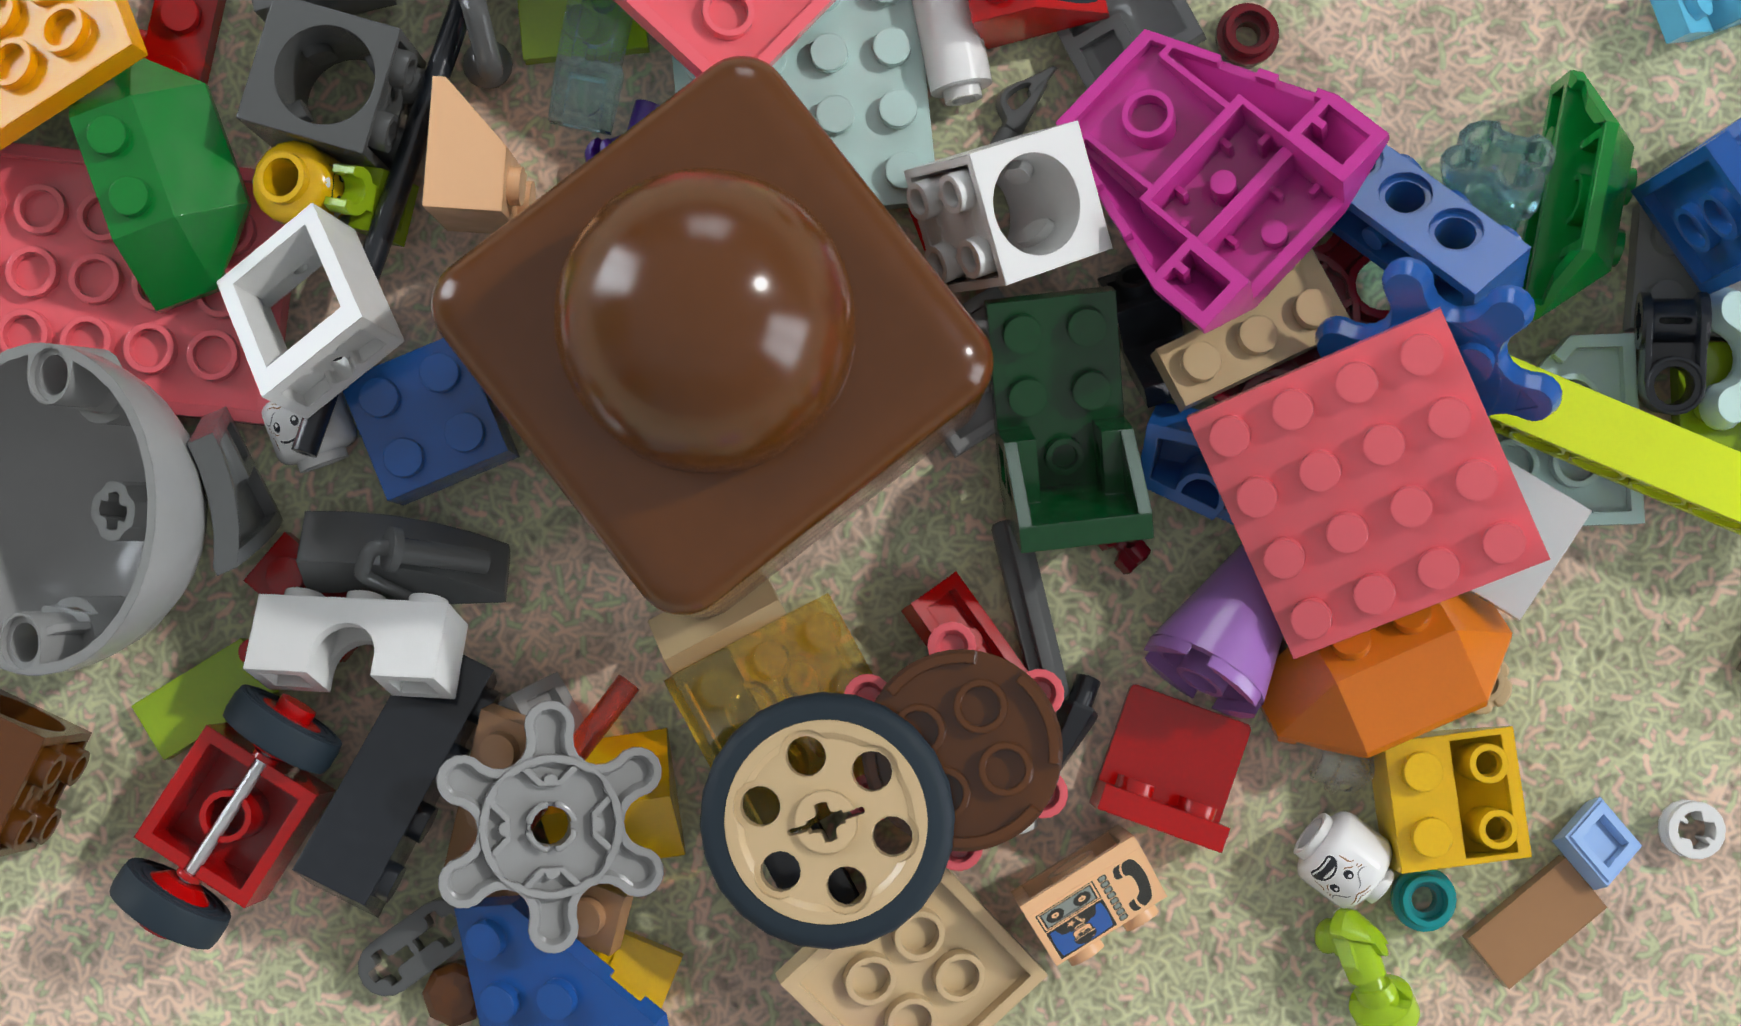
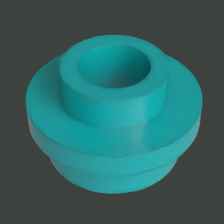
[1390,870,1457,932]

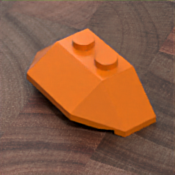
[1260,591,1513,759]

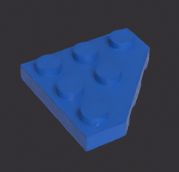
[454,895,669,1026]

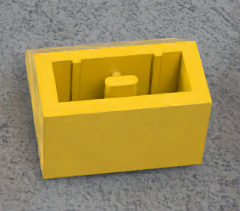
[1369,726,1532,874]

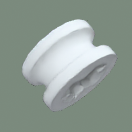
[1658,799,1726,859]

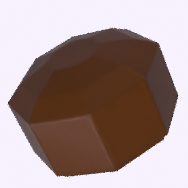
[422,959,478,1026]

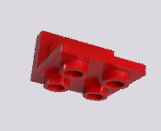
[1089,684,1251,853]

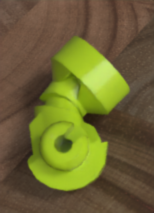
[1314,908,1420,1026]

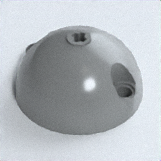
[0,342,208,676]

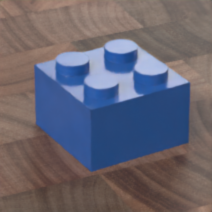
[343,338,520,506]

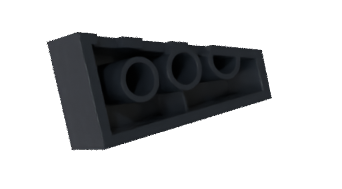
[292,655,501,918]

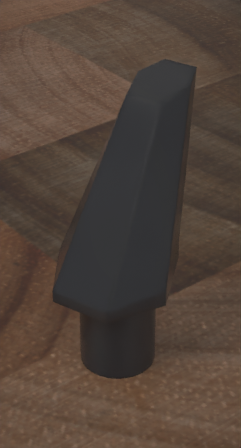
[1056,674,1101,772]

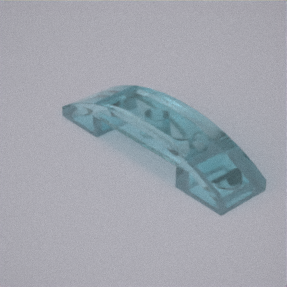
[548,0,633,135]

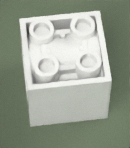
[904,120,1113,293]

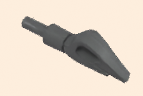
[990,66,1058,144]

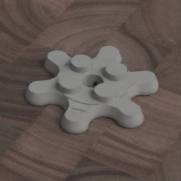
[436,700,664,954]

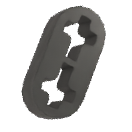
[358,897,463,996]

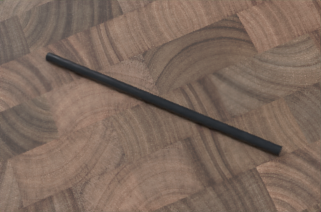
[291,0,467,458]

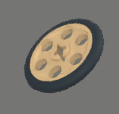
[700,692,955,950]

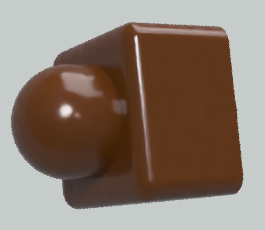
[431,56,994,618]

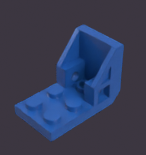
[1631,117,1741,294]

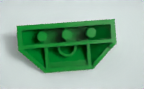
[69,58,252,313]
[1522,70,1637,323]

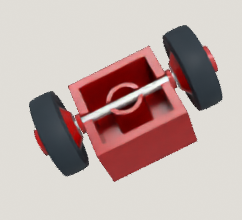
[109,684,342,950]

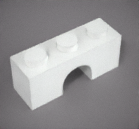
[243,587,468,699]

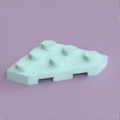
[1495,333,1645,526]

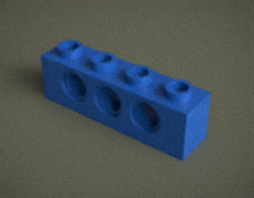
[1330,144,1531,306]

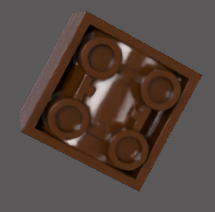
[0,689,92,857]

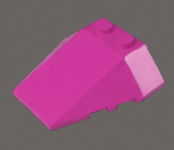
[1055,29,1389,334]

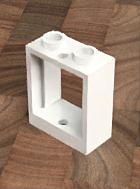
[216,203,405,419]

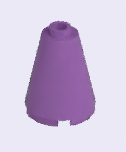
[1143,544,1283,719]

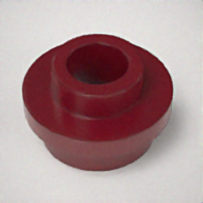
[1215,3,1279,67]

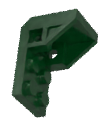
[984,286,1154,554]

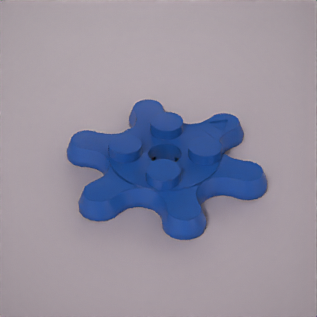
[1315,257,1562,421]

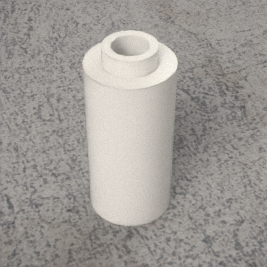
[911,0,992,106]

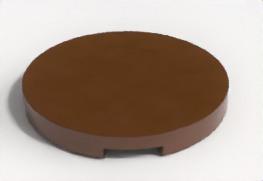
[862,649,1063,852]

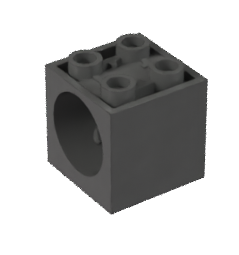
[236,0,427,171]

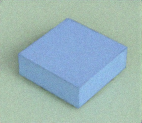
[1552,797,1642,890]

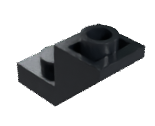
[1097,264,1185,408]

